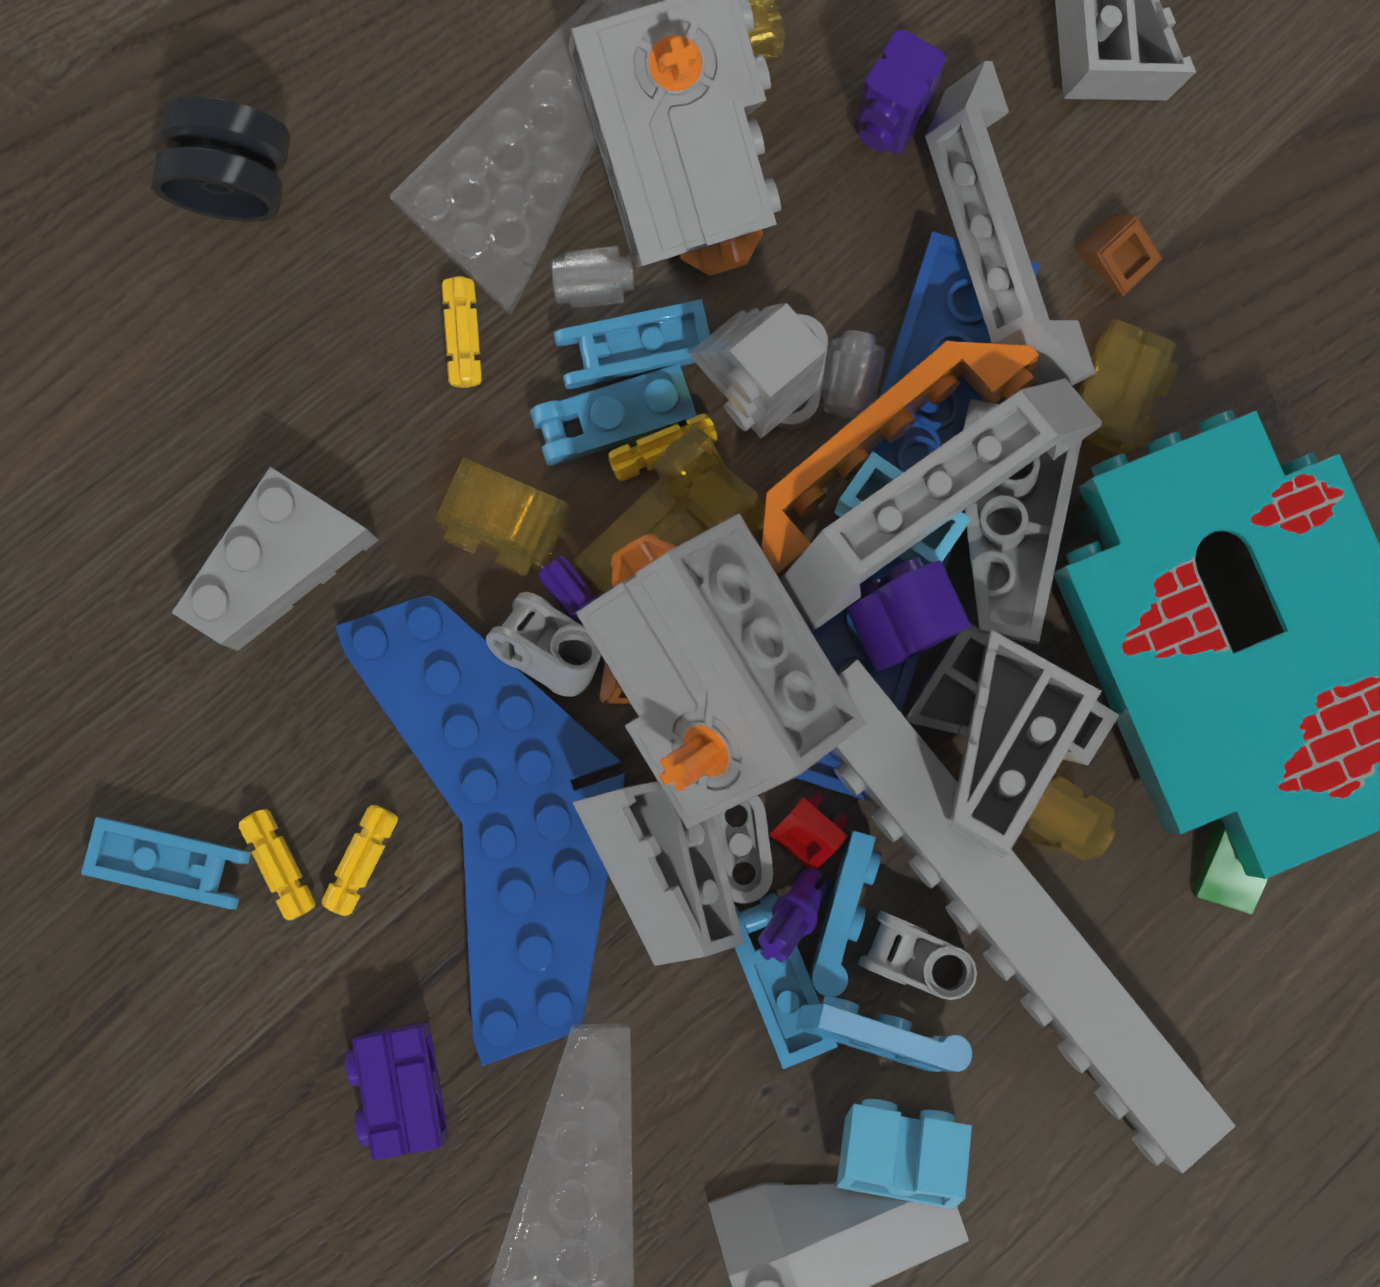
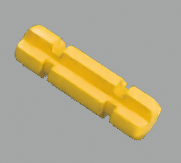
[441,276,482,388]
[608,413,717,481]
[322,805,398,916]
[239,809,316,920]

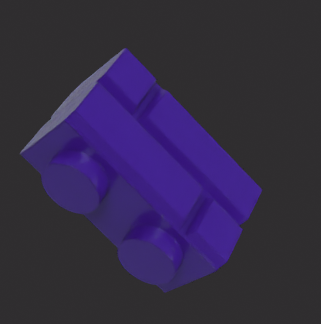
[855,29,947,154]
[345,1021,449,1160]

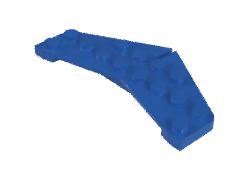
[335,596,626,1066]

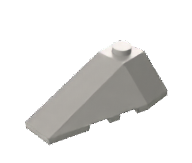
[963,399,1082,645]
[708,1182,969,1287]

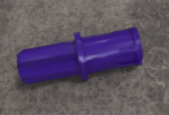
[538,556,605,664]
[758,868,832,962]

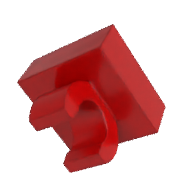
[769,793,848,869]

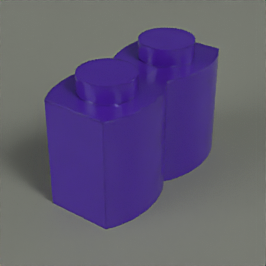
[846,557,971,673]

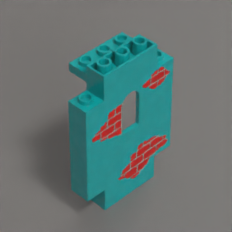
[1054,409,1380,879]

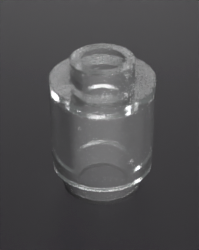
[552,246,635,309]
[821,330,886,419]

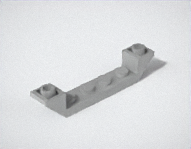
[925,61,1096,386]
[780,378,1102,631]

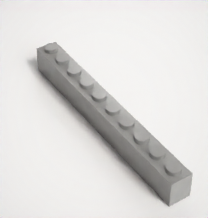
[830,660,1236,1174]

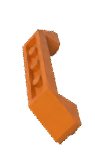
[761,341,1039,580]

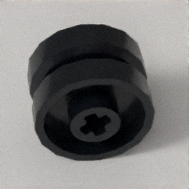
[151,96,291,222]

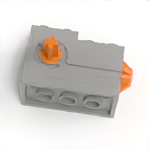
[569,0,781,276]
[576,514,867,829]

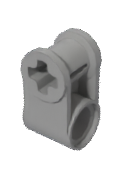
[486,592,601,697]
[858,910,977,1000]

